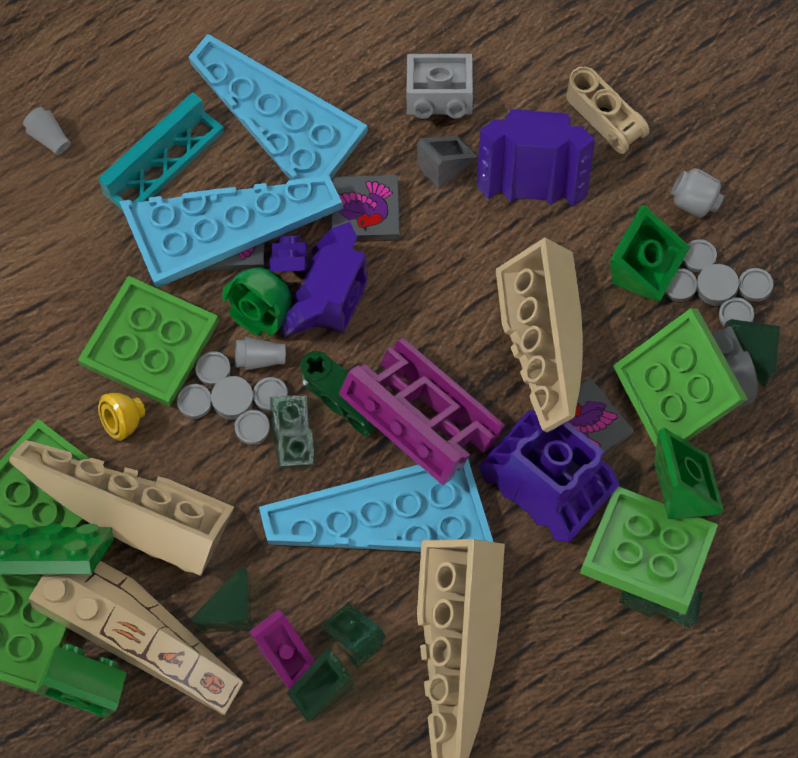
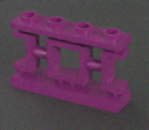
[339,338,505,485]

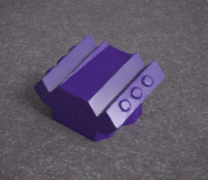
[477,109,595,207]
[279,222,368,339]
[478,410,620,542]

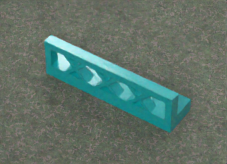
[98,92,224,211]

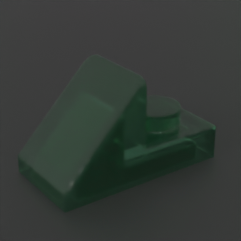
[320,603,387,668]

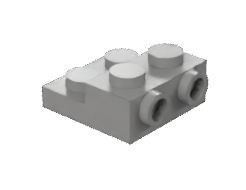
[406,54,473,118]

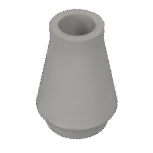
[23,107,71,156]
[235,336,286,371]

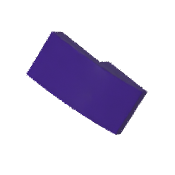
[270,235,308,272]

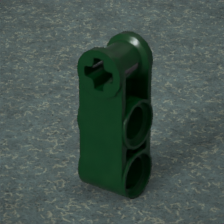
[300,351,378,437]

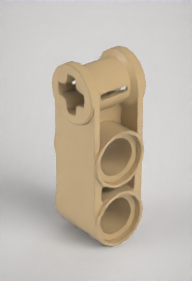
[566,67,649,154]

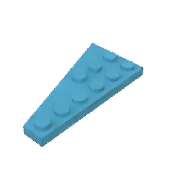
[189,34,368,180]
[119,175,343,288]
[259,459,493,552]

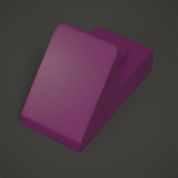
[249,609,319,690]

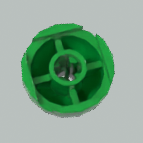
[222,267,292,337]

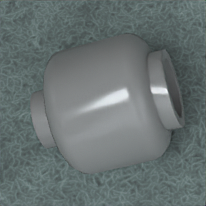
[671,168,724,218]

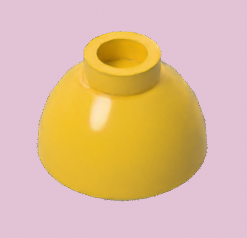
[98,393,145,441]

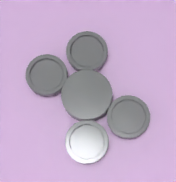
[665,239,773,332]
[177,352,288,445]

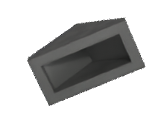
[417,135,478,188]

